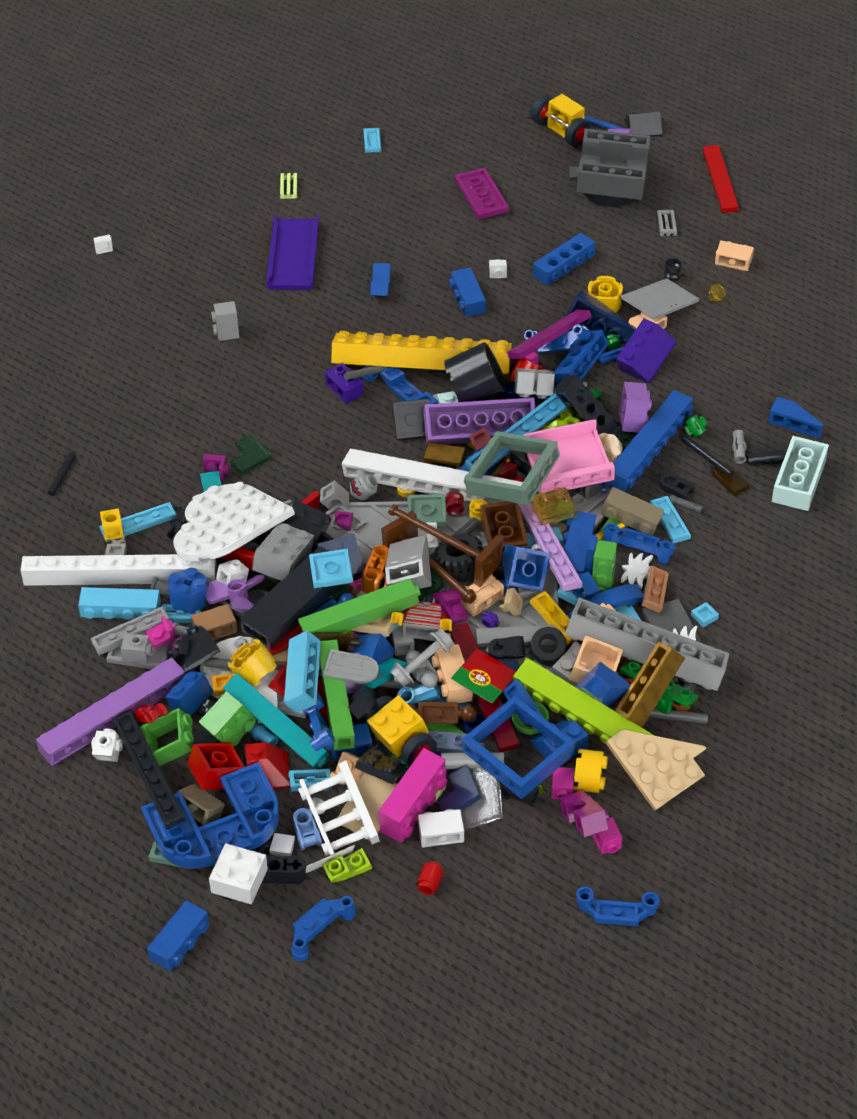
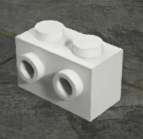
[418,809,464,847]

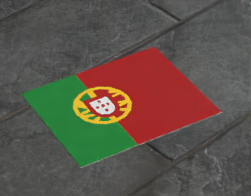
[450,649,516,703]

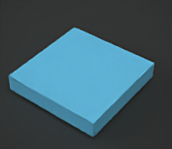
[309,548,353,588]

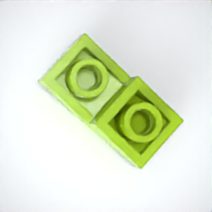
[322,848,372,883]

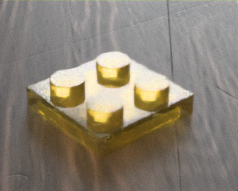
[530,487,577,526]

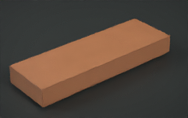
[642,565,669,613]

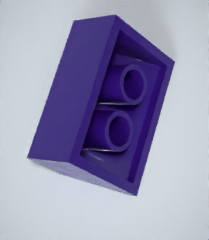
[616,318,676,383]

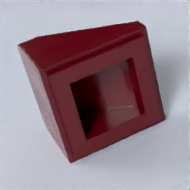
[498,462,518,480]

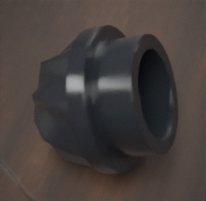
[199,699,215,718]

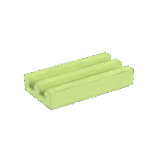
[280,173,297,199]

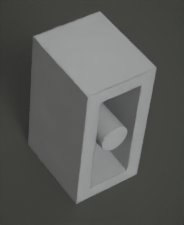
[211,301,239,341]

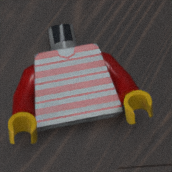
[390,596,452,641]

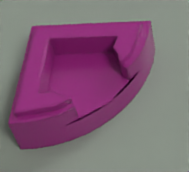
[335,511,354,531]

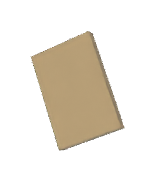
[338,772,398,841]

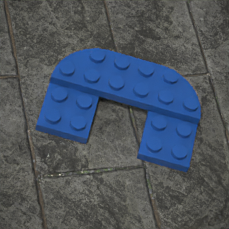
[141,762,279,869]

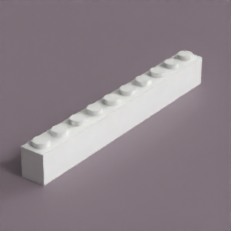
[342,449,523,505]
[21,554,217,585]

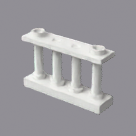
[298,761,380,856]

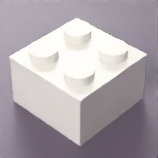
[209,843,268,904]

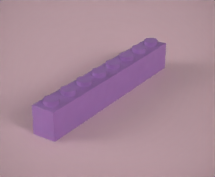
[36,657,186,766]

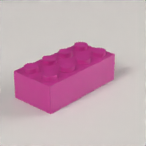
[378,748,447,843]

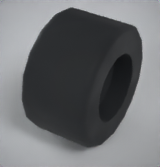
[530,627,567,665]

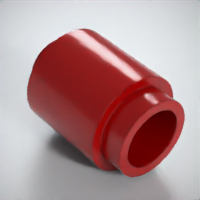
[417,862,444,895]

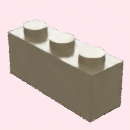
[600,487,664,536]

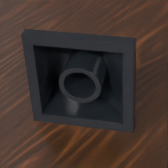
[177,625,221,672]

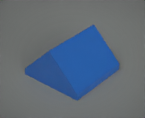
[352,633,395,665]

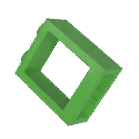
[140,708,194,767]

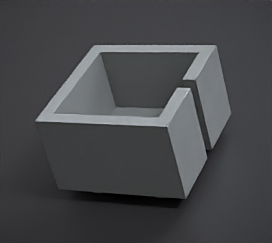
[514,368,555,399]

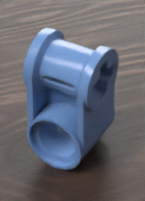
[293,808,322,851]

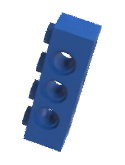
[533,233,595,285]
[553,330,609,385]

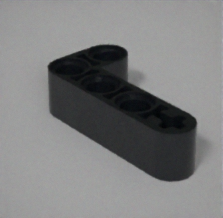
[222,856,306,901]

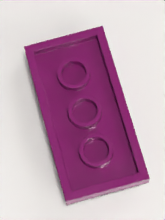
[455,168,509,219]

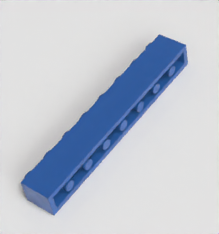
[605,390,694,492]

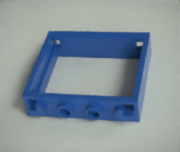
[462,696,575,799]

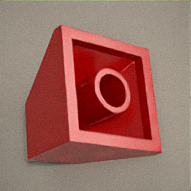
[245,742,290,789]

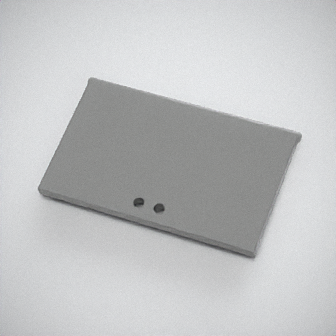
[621,278,699,319]

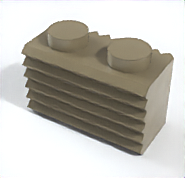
[177,784,225,825]

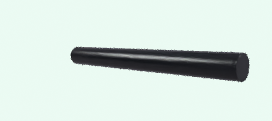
[681,435,734,477]

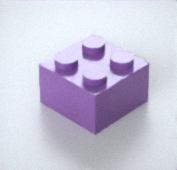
[619,382,652,432]

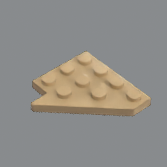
[605,730,706,811]

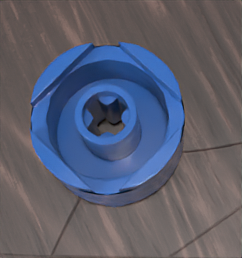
[168,567,208,613]

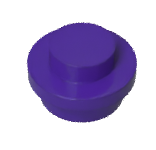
[481,611,500,628]

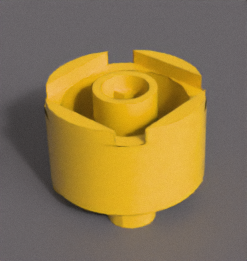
[588,276,623,313]
[228,639,277,687]
[574,749,608,793]

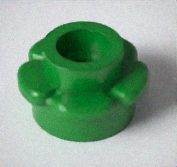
[606,334,621,350]

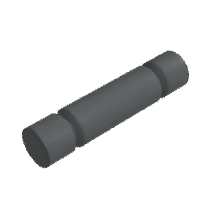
[670,495,703,513]

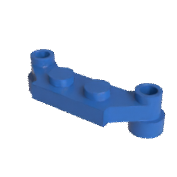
[524,325,591,354]
[603,523,675,564]
[303,693,335,751]
[576,886,660,926]
[291,896,356,961]

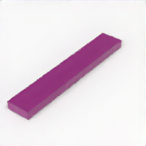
[507,310,591,359]

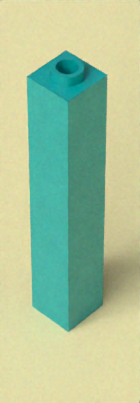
[223,673,329,769]

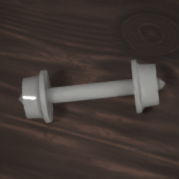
[390,628,454,687]

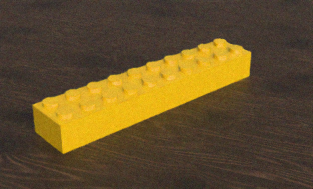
[331,331,512,374]

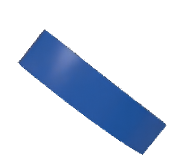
[380,367,438,404]
[567,584,644,619]

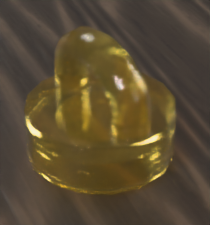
[708,283,726,301]

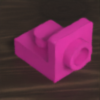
[145,616,176,650]

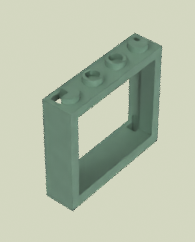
[464,431,560,505]

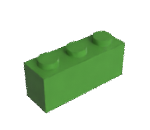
[592,540,617,594]

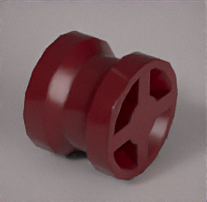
[445,492,465,516]

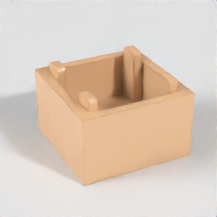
[569,635,623,683]

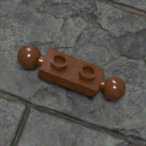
[408,702,477,724]

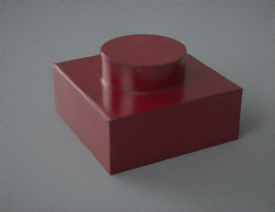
[469,427,491,451]

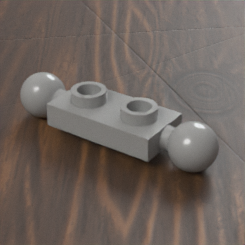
[406,650,437,688]

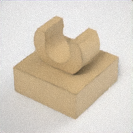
[499,587,523,616]

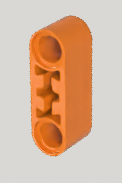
[361,545,389,594]

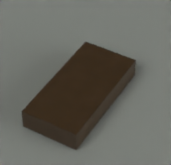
[711,462,749,496]

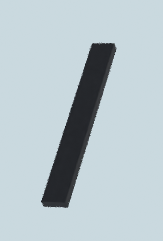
[113,711,186,830]

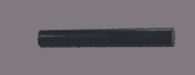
[48,452,76,496]

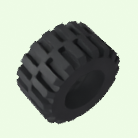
[435,533,483,583]

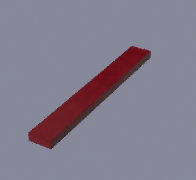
[448,622,519,752]

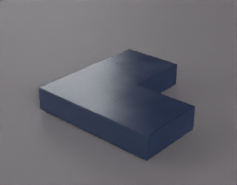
[437,765,482,812]

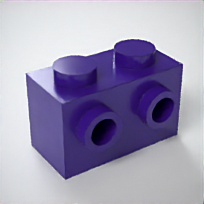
[325,363,364,404]

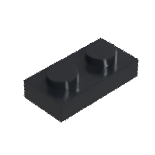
[166,634,190,663]

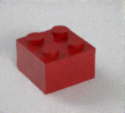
[187,742,245,790]

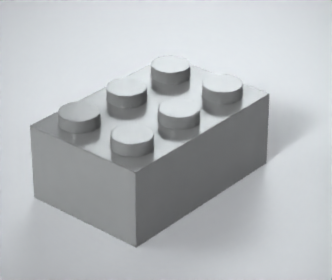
[252,523,314,581]

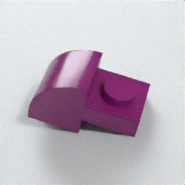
[431,589,469,625]

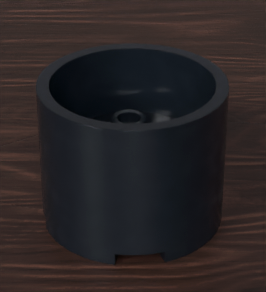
[444,342,507,402]

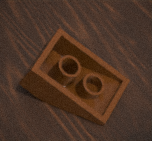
[480,501,529,550]

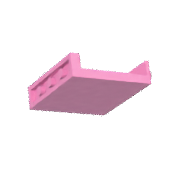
[524,419,615,495]

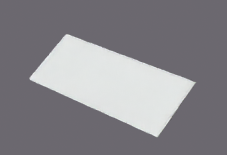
[306,845,355,873]

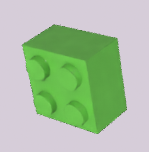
[199,691,257,747]

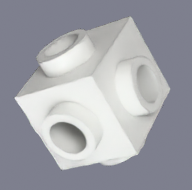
[216,559,249,585]
[92,729,123,762]

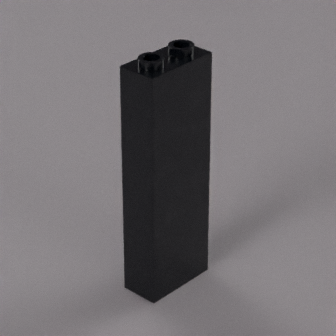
[240,546,343,650]

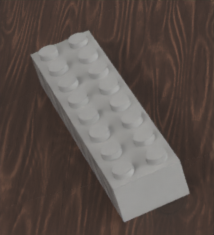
[565,598,729,691]

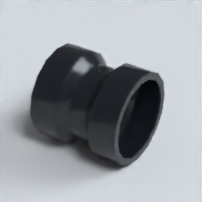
[664,258,682,282]

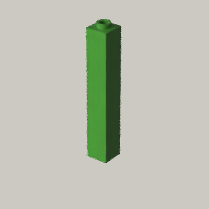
[298,578,421,634]
[319,640,355,750]

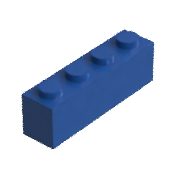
[562,510,597,574]

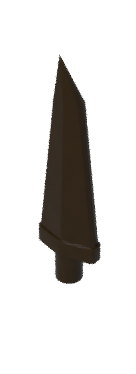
[312,633,360,650]

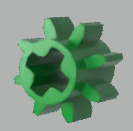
[684,414,707,437]

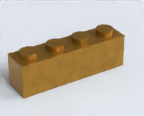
[615,641,685,727]

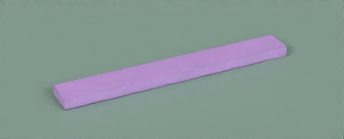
[519,497,582,592]

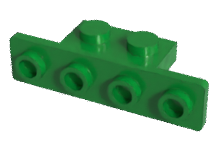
[620,661,698,715]

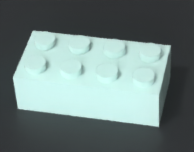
[772,436,829,511]

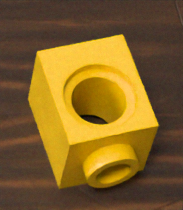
[100,509,124,541]

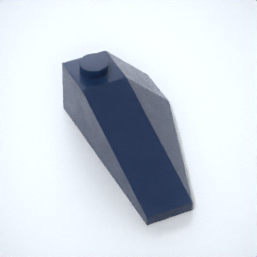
[565,290,637,344]

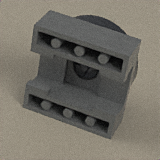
[576,129,650,207]

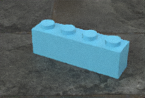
[78,587,161,620]
[284,630,321,713]

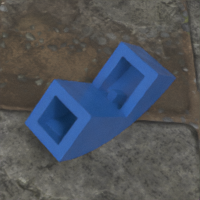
[370,263,391,296]

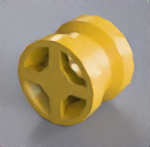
[469,499,488,523]

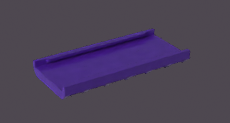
[266,215,319,290]

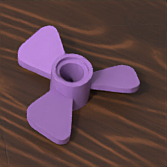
[206,575,265,612]

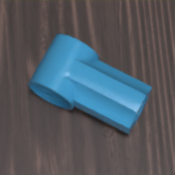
[397,684,441,708]

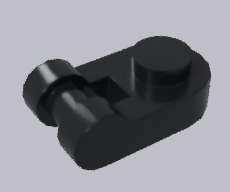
[660,474,695,500]

